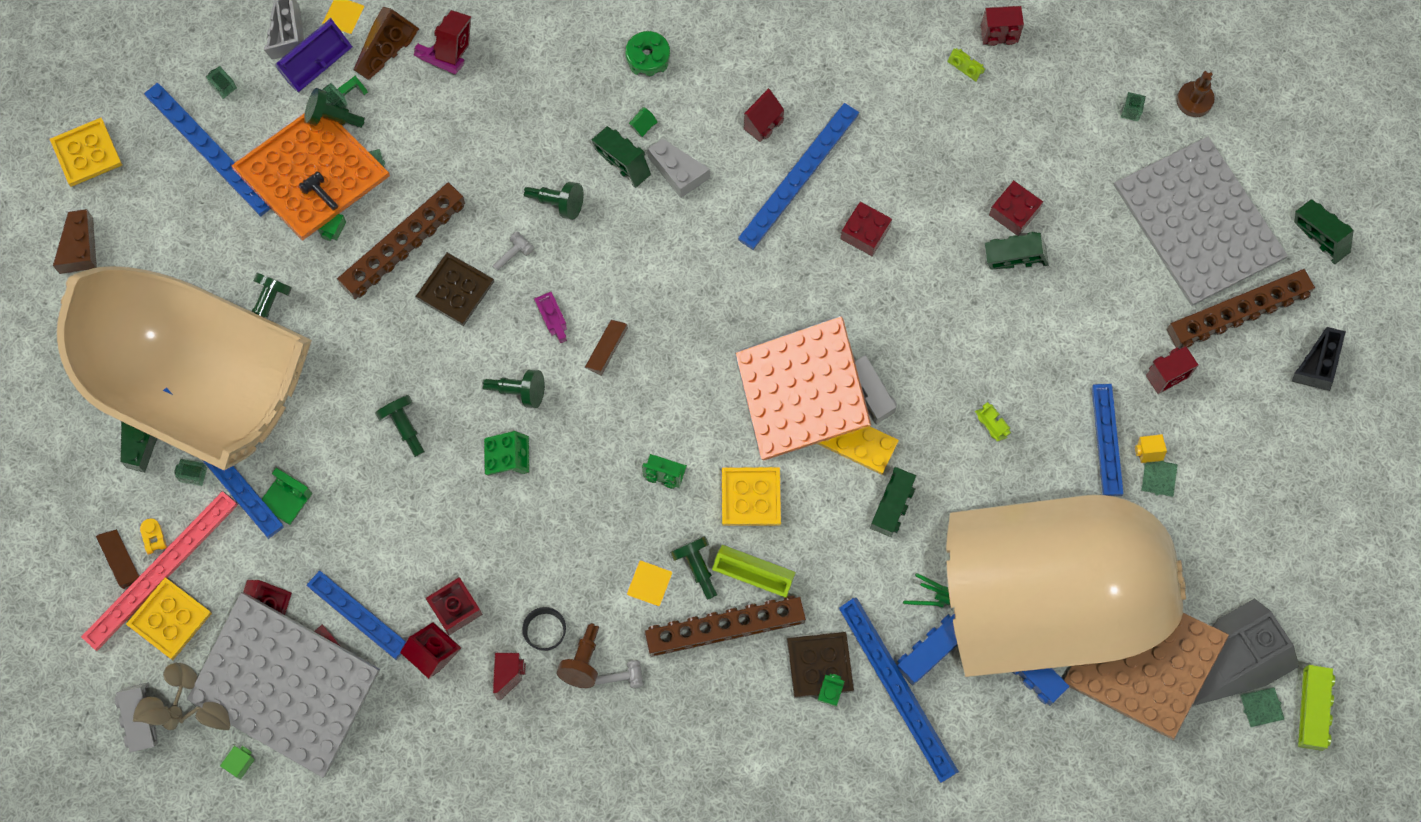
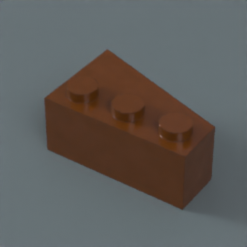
[53,209,97,274]

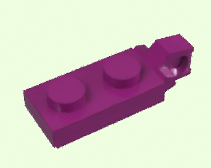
[414,43,465,75]
[534,292,567,344]

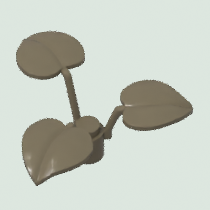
[133,662,230,731]

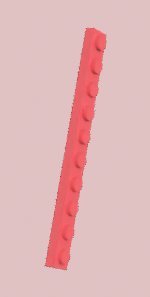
[81,491,238,651]

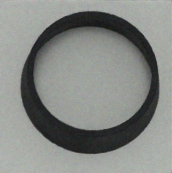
[522,607,566,651]

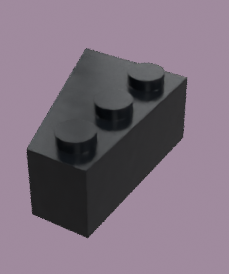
[1292,327,1346,391]

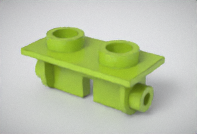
[947,48,986,82]
[974,402,1011,442]

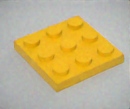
[50,118,122,187]
[722,467,781,526]
[126,577,212,660]

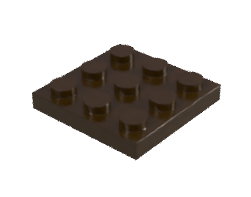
[416,252,495,327]
[787,632,854,699]

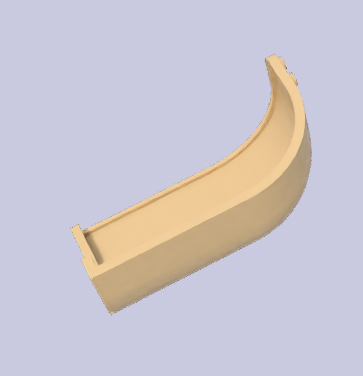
[57,266,312,470]
[946,495,1186,677]

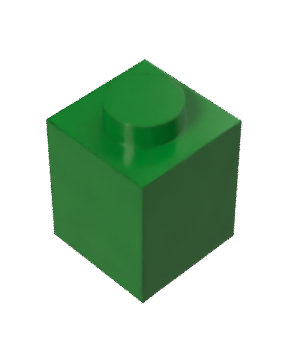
[318,214,346,241]

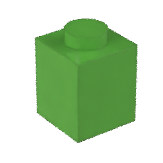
[220,745,255,780]

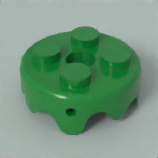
[625,31,670,77]

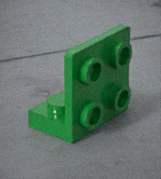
[484,431,530,476]
[642,454,687,489]
[261,468,313,525]

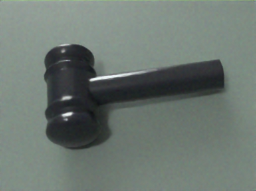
[299,171,338,211]

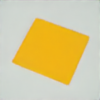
[322,0,364,34]
[627,560,672,606]

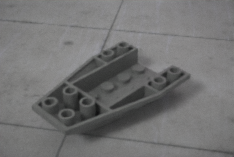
[1192,598,1299,706]

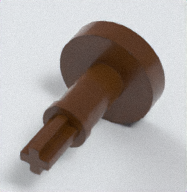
[1176,71,1215,117]
[556,623,599,688]

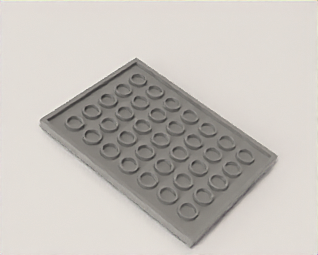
[1114,136,1288,306]
[187,592,381,778]

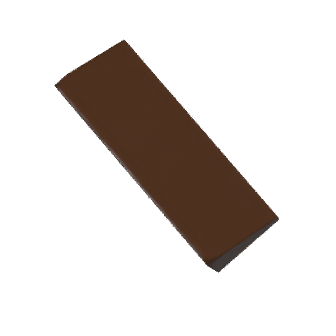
[585,320,628,376]
[96,529,139,589]

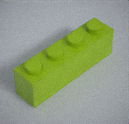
[712,545,796,598]
[1298,665,1335,751]

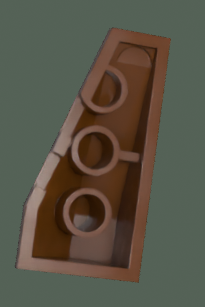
[353,7,419,80]

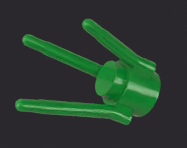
[903,573,950,608]

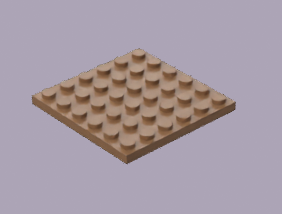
[1064,613,1229,740]

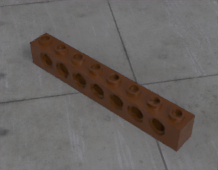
[337,182,465,300]
[1167,269,1315,348]
[645,595,806,657]

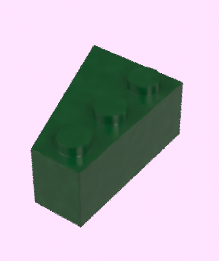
[591,126,651,188]
[1294,199,1354,265]
[985,232,1049,270]
[120,421,157,473]
[870,467,917,537]

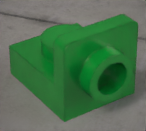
[817,674,845,707]

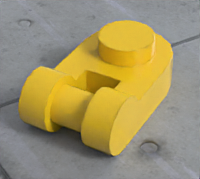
[140,518,167,555]

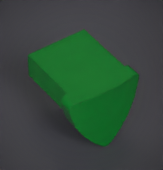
[337,75,368,98]
[629,107,658,137]

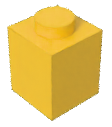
[1135,434,1167,463]

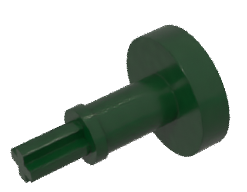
[304,88,365,128]
[523,181,584,220]
[252,273,292,318]
[482,369,545,408]
[375,395,425,457]
[670,536,718,600]

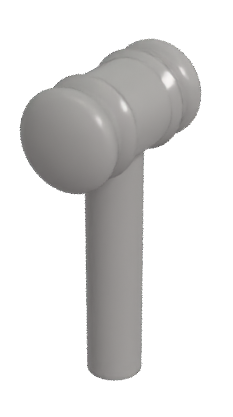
[492,232,534,271]
[596,660,644,689]

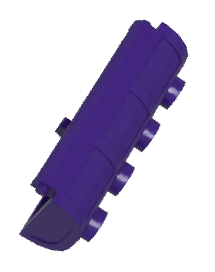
[275,18,353,92]

